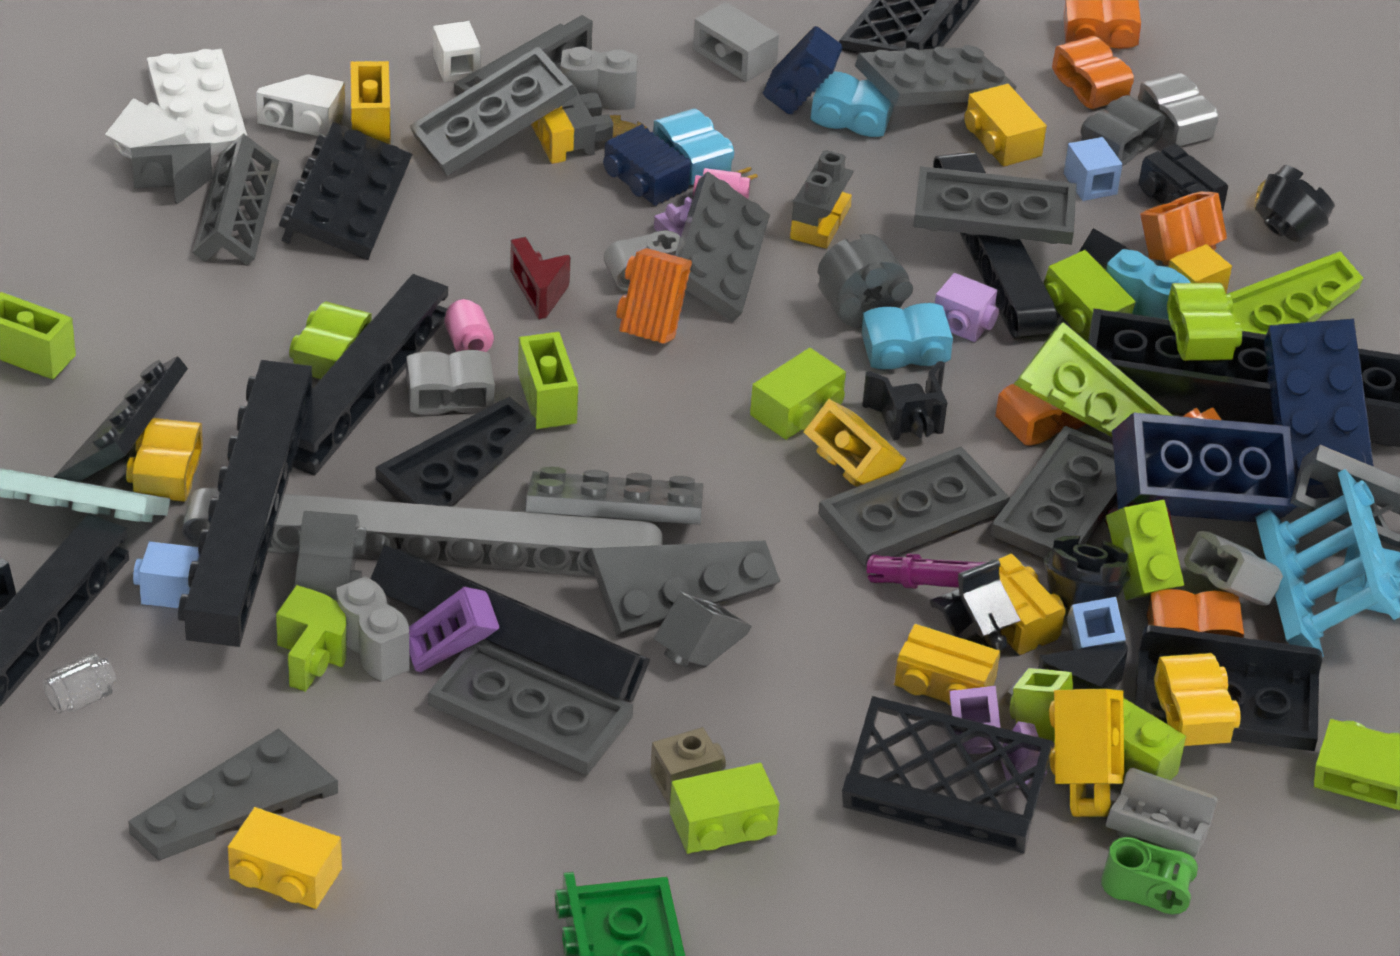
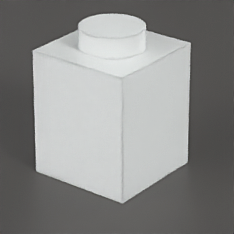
[433,21,481,82]

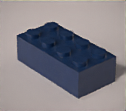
[1264,318,1374,499]
[1112,412,1298,522]

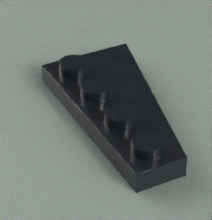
[54,356,188,482]
[375,396,536,507]

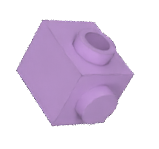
[935,273,999,342]
[949,686,1002,754]

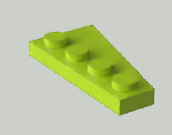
[1226,251,1363,334]
[1014,322,1173,437]

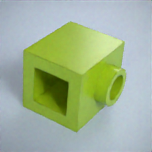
[1010,668,1073,742]

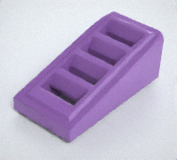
[409,587,499,672]

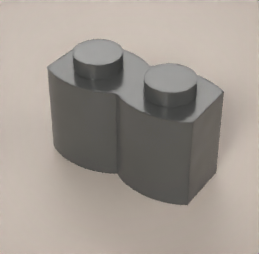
[1080,95,1166,166]
[295,511,367,602]

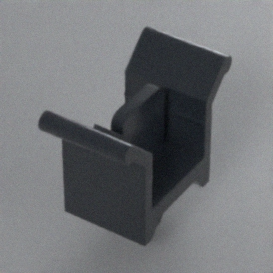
[862,361,948,440]
[930,558,1020,651]

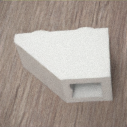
[256,74,345,136]
[105,98,200,160]

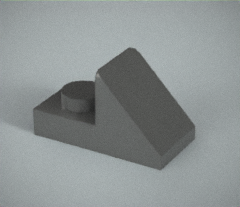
[131,143,212,204]

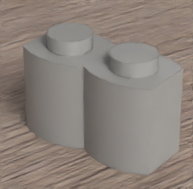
[560,47,638,110]
[1138,73,1219,146]
[406,350,495,415]
[1184,531,1283,605]
[337,576,410,682]

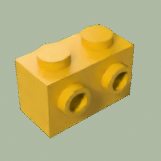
[804,399,907,487]

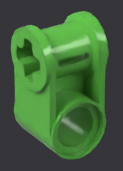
[1101,837,1198,914]

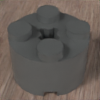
[817,234,913,328]

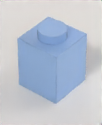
[1063,137,1122,201]
[133,541,200,608]
[1066,597,1126,650]

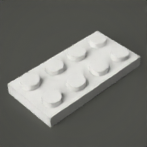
[147,49,247,156]

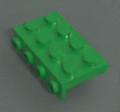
[554,872,685,956]

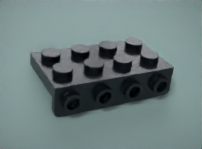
[279,122,413,260]
[1134,625,1323,752]

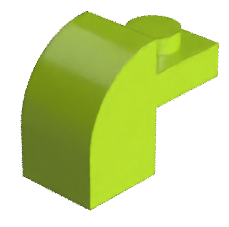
[276,585,347,692]

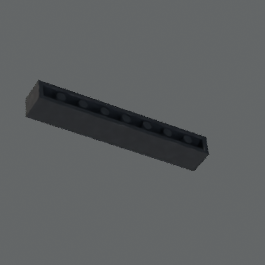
[178,360,313,647]

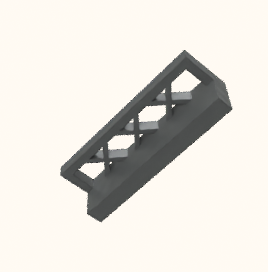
[454,15,593,95]
[192,133,279,265]
[1290,445,1400,548]

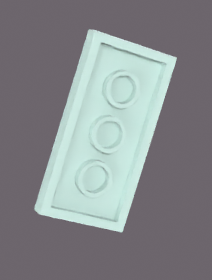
[0,468,170,522]

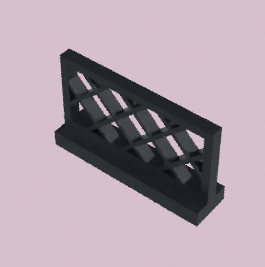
[839,0,980,53]
[842,696,1053,854]

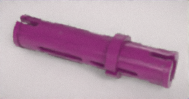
[866,554,986,589]

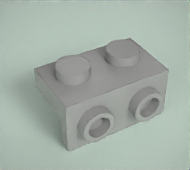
[1105,768,1218,857]

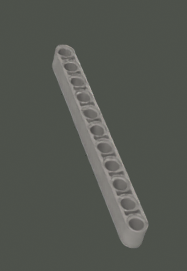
[182,488,663,577]

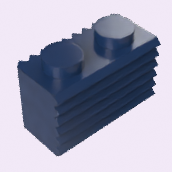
[762,26,842,114]
[603,124,691,207]

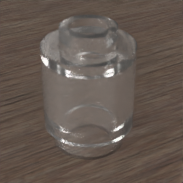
[43,653,116,713]

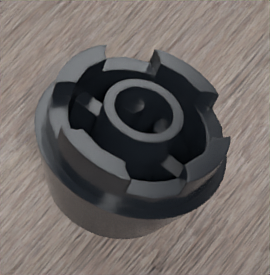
[1256,165,1335,242]
[1044,536,1131,610]

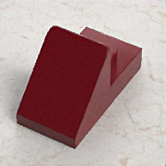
[510,237,571,320]

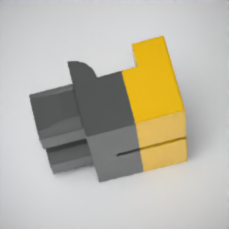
[531,84,613,164]
[790,150,854,249]

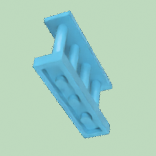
[1255,469,1400,657]

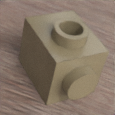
[650,727,726,806]

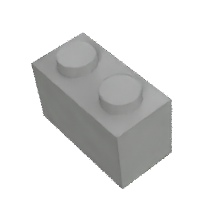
[693,2,779,82]

